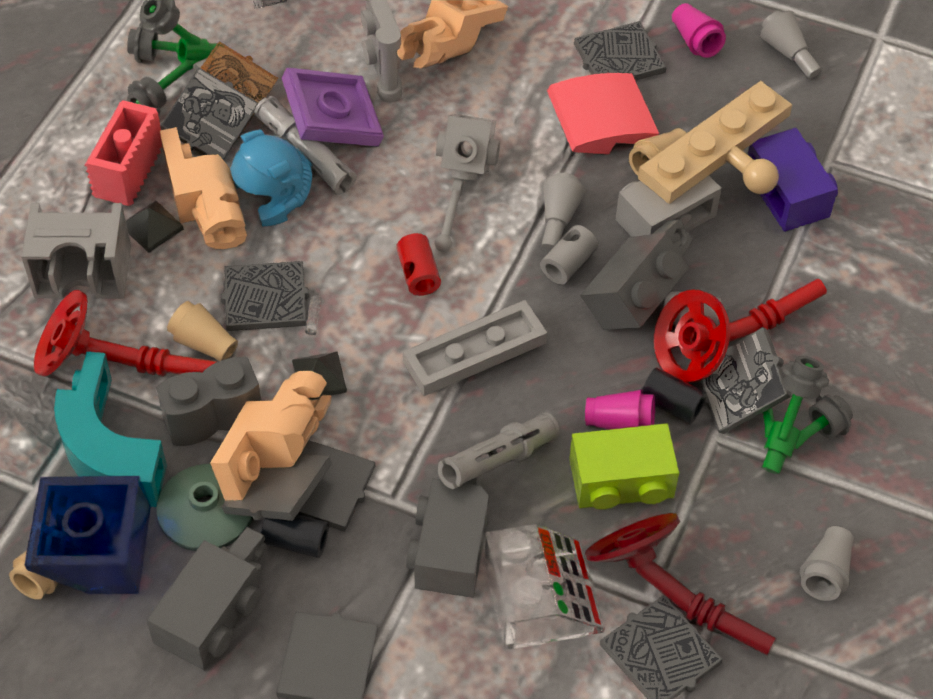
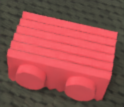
[85,100,163,206]

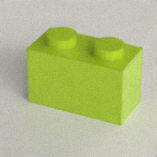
[569,423,679,510]

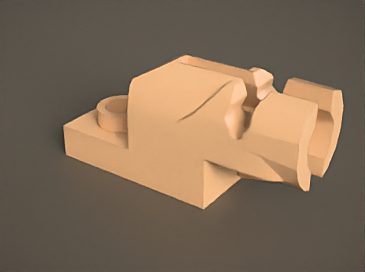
[397,0,508,69]
[160,127,247,249]
[210,371,331,501]

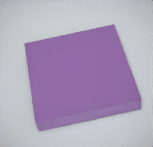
[282,68,384,147]

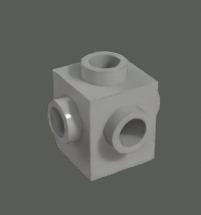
[436,114,500,180]

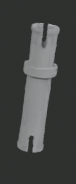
[254,95,357,195]
[438,412,560,489]

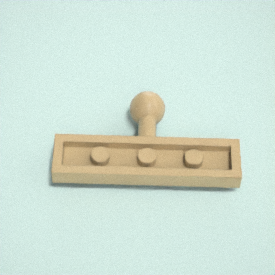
[638,81,792,204]

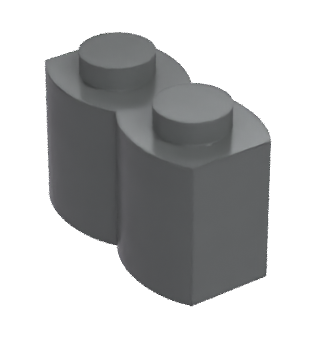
[156,357,261,446]

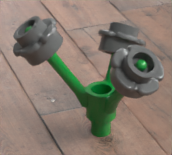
[127,0,223,115]
[761,356,853,475]

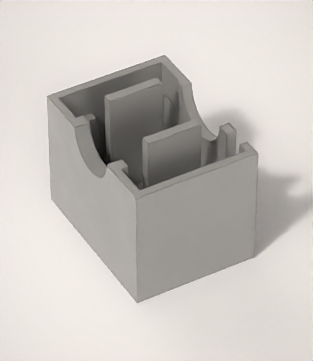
[21,203,131,299]

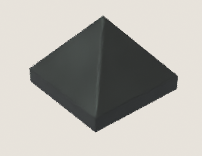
[126,201,184,253]
[292,351,347,399]

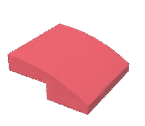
[547,73,659,155]

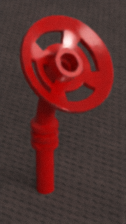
[654,278,827,383]
[34,290,217,377]

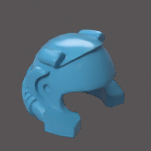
[230,130,312,226]

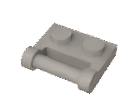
[360,0,402,103]

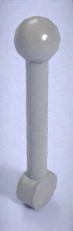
[435,178,464,252]

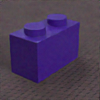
[747,128,838,232]

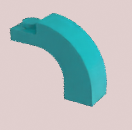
[54,351,167,507]

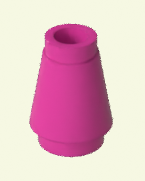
[672,3,726,58]
[585,389,655,430]

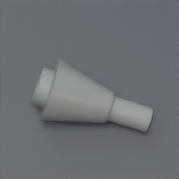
[760,10,822,79]
[541,173,586,252]

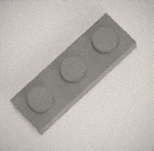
[403,300,548,396]

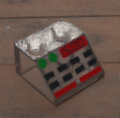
[484,524,605,650]

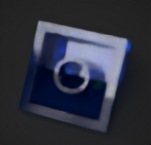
[24,476,151,594]

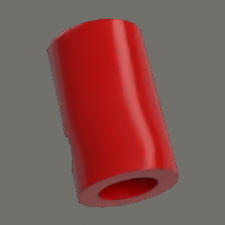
[396,233,441,296]

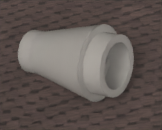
[800,526,854,601]

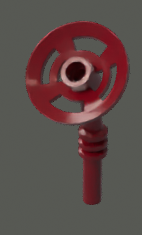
[585,513,777,656]

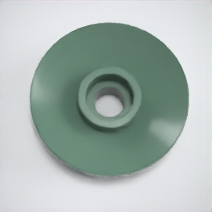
[157,464,253,551]

